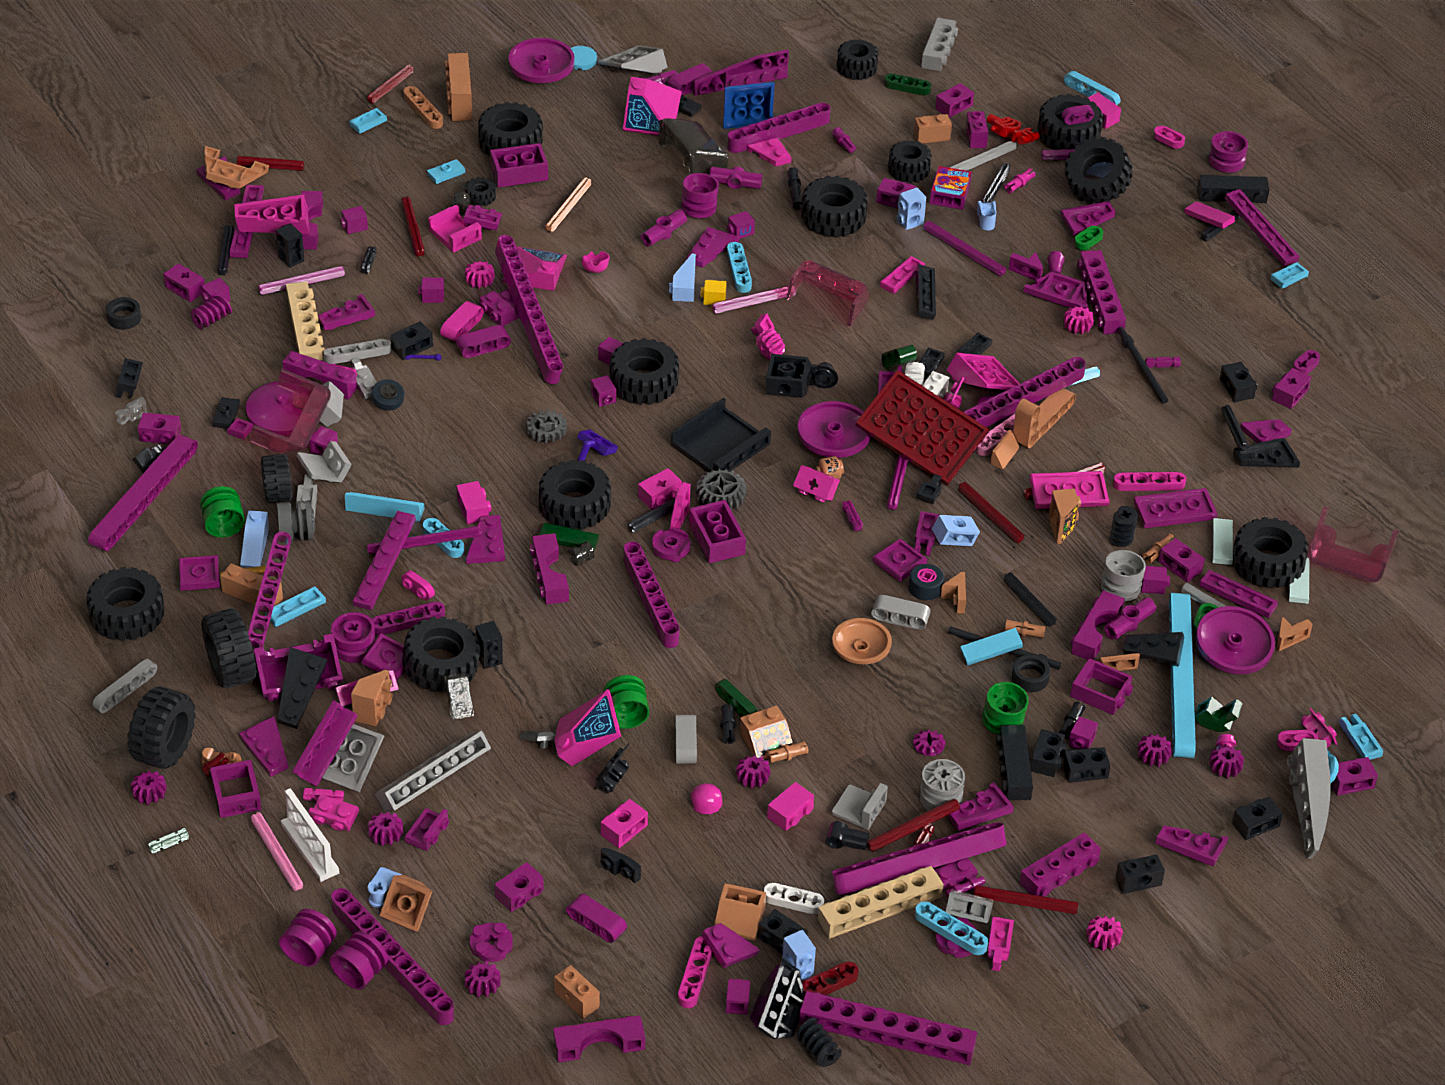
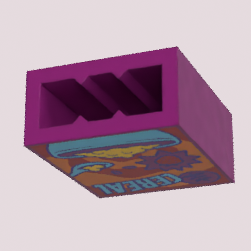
[930,166,972,210]

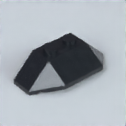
[750,959,805,1040]

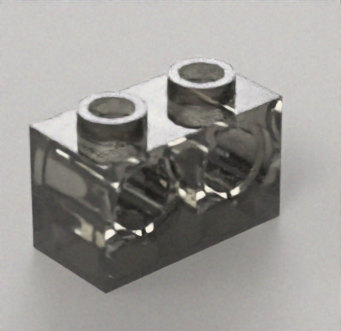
[444,673,474,720]

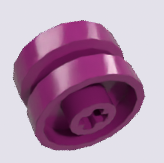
[1208,131,1248,173]
[331,612,376,663]

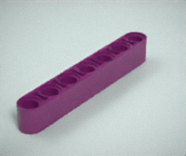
[727,103,831,153]
[248,531,291,648]
[623,541,680,648]

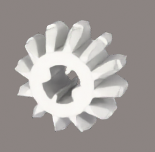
[905,362,925,386]

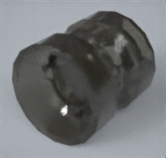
[451,191,471,216]
[568,541,595,566]

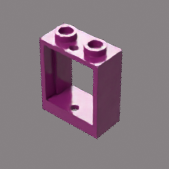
[1070,658,1134,715]
[210,760,261,818]

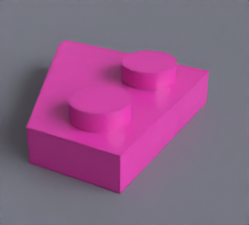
[748,138,791,166]
[670,482,691,529]

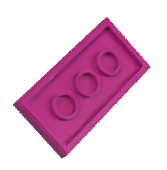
[1029,471,1110,509]

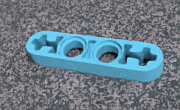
[1064,71,1120,105]
[727,242,752,293]
[915,902,988,955]

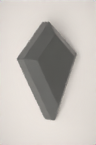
[520,731,556,748]

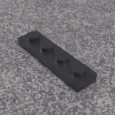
[916,264,936,320]

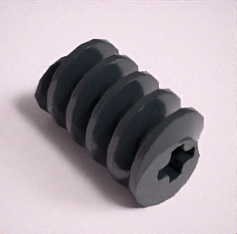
[1109,506,1138,547]
[796,1018,842,1067]

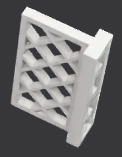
[281,788,339,882]

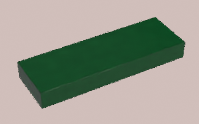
[539,523,599,552]

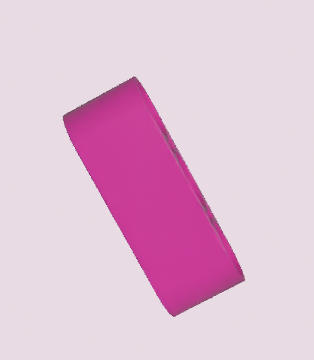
[440,301,484,342]

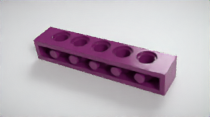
[1077,250,1126,334]

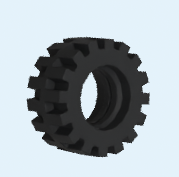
[465,177,496,207]

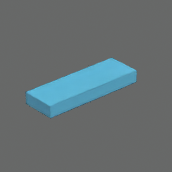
[265,586,326,627]
[960,628,1023,666]

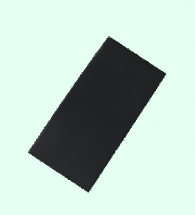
[600,848,641,884]

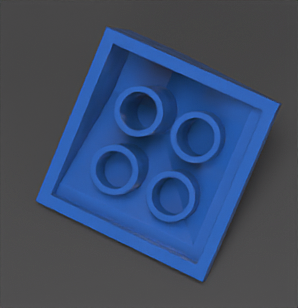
[723,82,775,129]

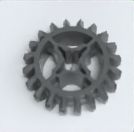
[696,468,747,510]

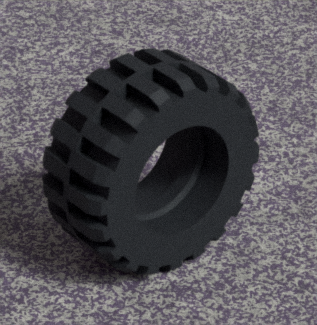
[1037,94,1103,150]
[478,102,543,157]
[1064,137,1133,204]
[801,176,868,237]
[610,338,679,405]
[539,460,611,530]
[1233,517,1308,588]
[86,567,165,641]
[201,608,257,689]
[402,616,480,693]
[127,686,196,769]

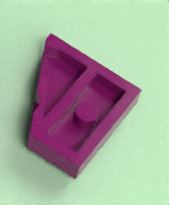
[1240,419,1292,443]

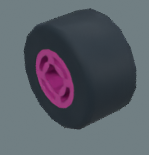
[909,564,944,601]

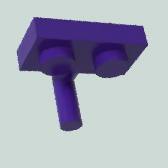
[577,430,618,462]

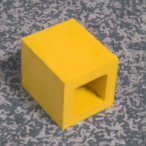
[700,280,726,305]

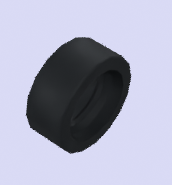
[106,297,141,330]
[1012,655,1050,692]

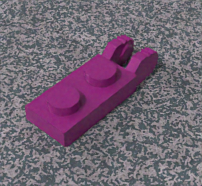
[915,511,939,556]

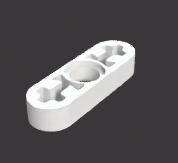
[764,883,824,914]

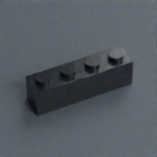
[1197,175,1269,203]
[996,725,1033,800]

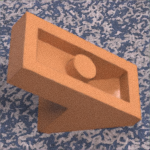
[941,572,966,614]
[1276,617,1313,651]

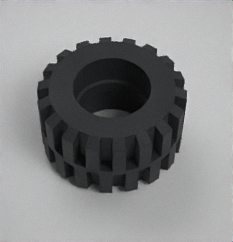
[837,39,879,80]
[888,140,932,183]
[261,453,293,503]

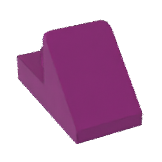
[1009,252,1043,281]

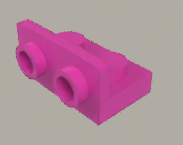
[308,794,359,831]

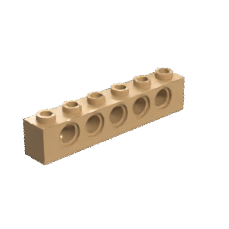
[286,282,325,361]
[818,866,943,939]

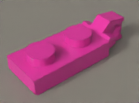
[987,917,1014,971]

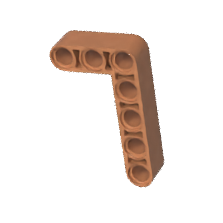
[1013,388,1076,448]

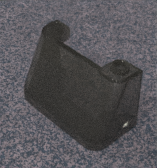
[659,118,729,175]

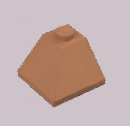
[380,875,432,932]

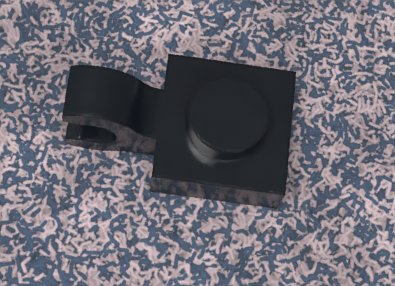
[132,444,164,473]
[916,474,942,504]

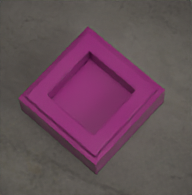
[227,418,253,440]

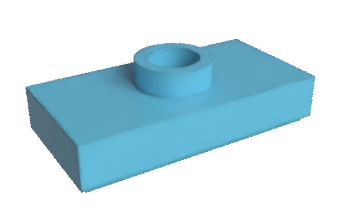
[349,108,387,134]
[427,159,466,184]
[1270,262,1309,289]

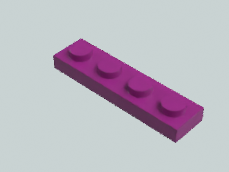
[1200,570,1278,618]

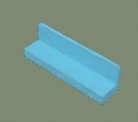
[345,492,424,522]

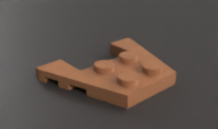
[204,146,270,189]

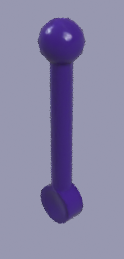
[405,354,442,361]

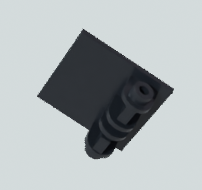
[594,743,630,793]

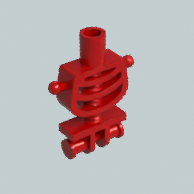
[986,114,1040,145]

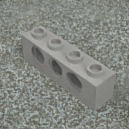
[921,17,958,72]

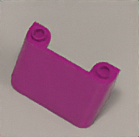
[253,634,343,701]

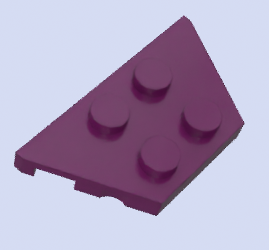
[1023,271,1088,309]

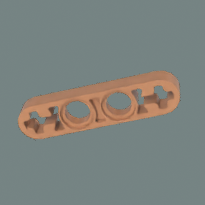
[404,86,443,129]

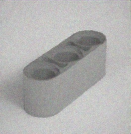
[871,595,931,630]
[675,715,697,764]

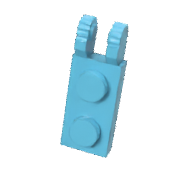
[1339,714,1383,760]

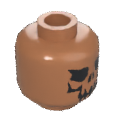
[816,456,844,479]

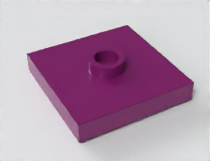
[873,538,927,582]
[179,555,220,591]
[362,634,405,682]

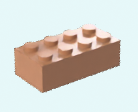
[445,53,472,121]

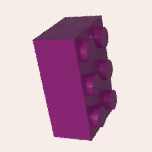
[490,143,548,187]
[689,500,746,563]

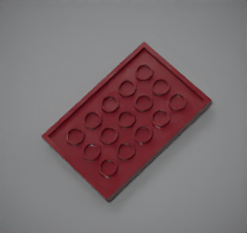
[855,370,990,486]

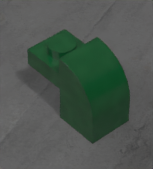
[1195,697,1243,732]

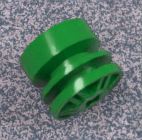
[200,486,245,538]
[603,675,650,729]
[982,682,1029,734]

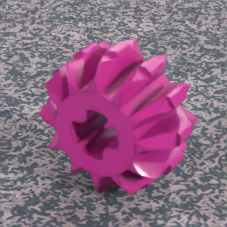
[465,260,495,289]
[1063,306,1094,334]
[756,328,785,359]
[1086,914,1123,951]

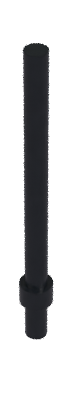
[1117,327,1169,404]
[948,626,1062,670]

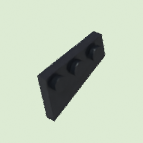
[1233,438,1300,468]

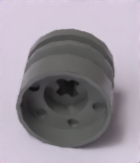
[277,500,315,543]

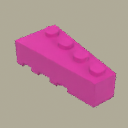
[234,194,309,234]

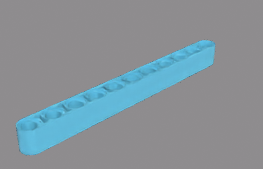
[1169,593,1196,758]

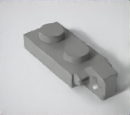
[351,357,382,399]
[296,475,318,518]

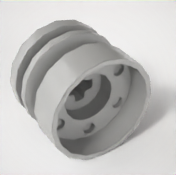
[1101,550,1146,601]
[919,759,965,811]

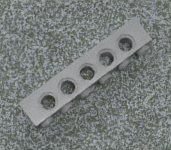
[375,731,491,811]

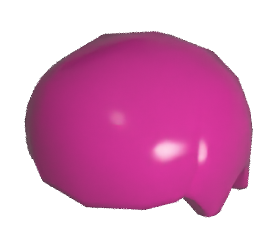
[581,251,610,273]
[691,783,722,814]

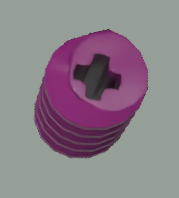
[191,295,232,330]

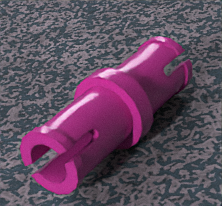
[1004,168,1035,194]

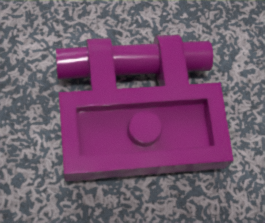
[463,205,502,231]
[935,858,985,899]

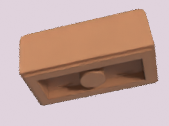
[991,430,1019,469]
[1097,653,1140,671]

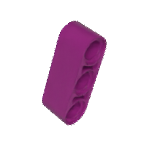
[668,63,713,96]
[456,325,511,358]
[566,893,627,943]

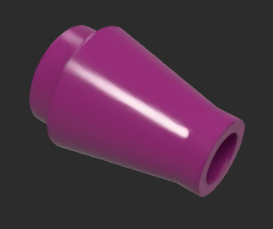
[1047,251,1065,274]

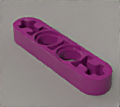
[372,602,445,635]

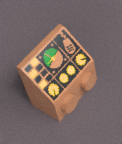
[1048,489,1081,544]
[740,705,793,759]

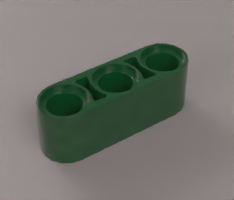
[881,345,917,369]

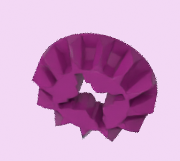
[913,729,946,756]

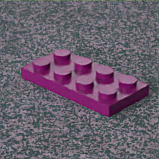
[1134,488,1218,529]

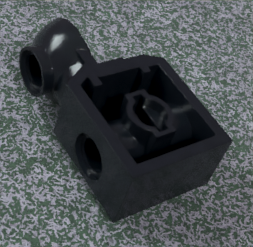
[766,354,839,398]

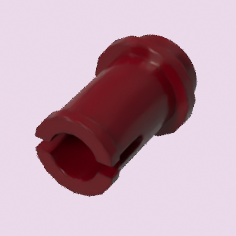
[202,752,229,777]

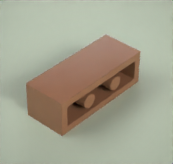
[220,564,283,606]

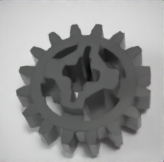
[527,409,567,443]

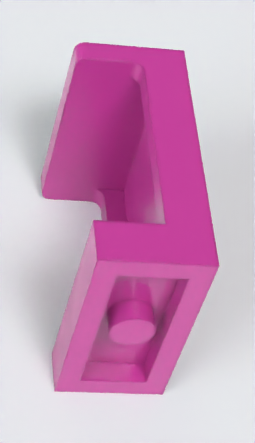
[428,205,482,253]

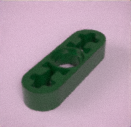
[884,73,932,96]
[715,679,758,717]

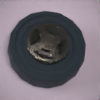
[371,379,405,411]

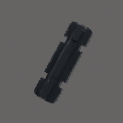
[360,246,377,274]

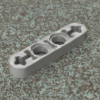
[324,339,391,364]
[92,659,158,713]

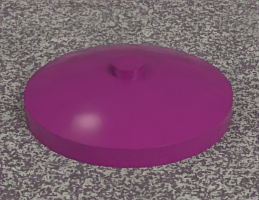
[509,38,574,83]
[246,381,318,437]
[798,401,871,458]
[1196,606,1275,674]

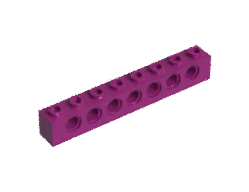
[799,991,977,1065]

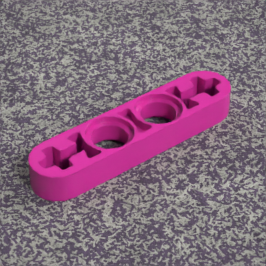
[1113,472,1186,491]
[678,936,713,1008]

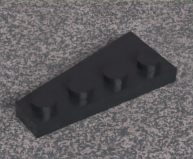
[278,647,328,729]

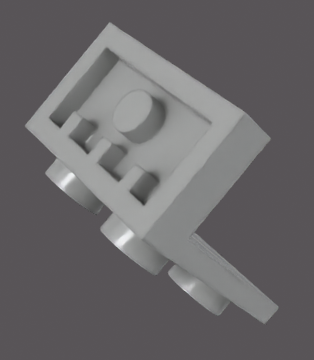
[296,441,352,482]
[832,783,888,830]

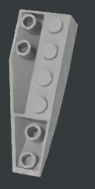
[1287,738,1330,859]

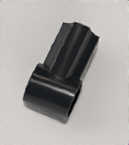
[825,821,869,851]

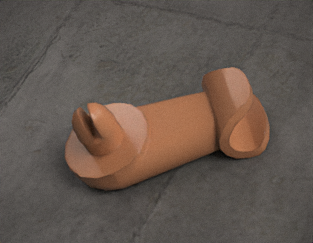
[201,748,242,766]

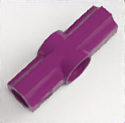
[710,167,763,189]
[641,209,687,247]
[1104,597,1156,640]

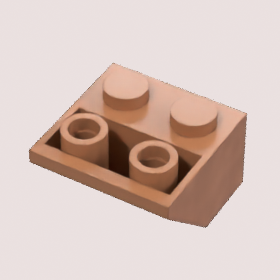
[351,670,393,726]
[714,883,766,941]

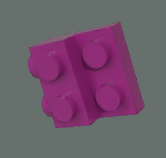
[479,289,520,326]

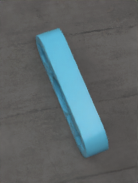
[423,518,464,558]

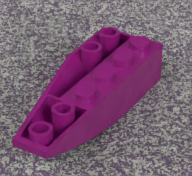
[694,49,789,96]

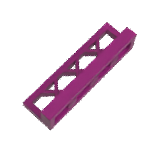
[292,700,358,787]

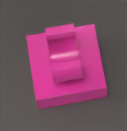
[751,314,775,335]

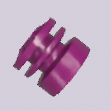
[681,173,719,218]
[279,908,337,967]
[330,931,388,990]

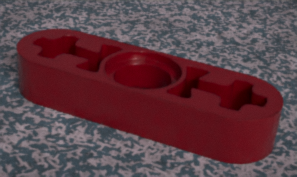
[802,962,859,996]

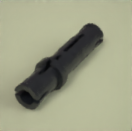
[787,167,802,210]

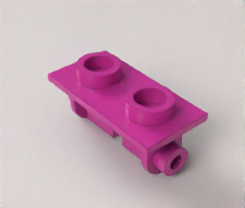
[1301,708,1337,748]

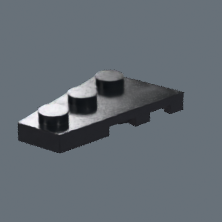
[1123,632,1185,667]

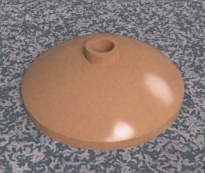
[832,618,892,664]

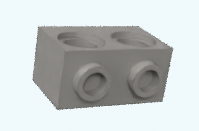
[946,890,994,923]

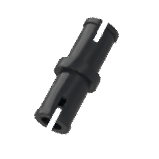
[1059,701,1086,739]
[720,704,736,744]

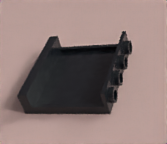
[671,398,771,473]

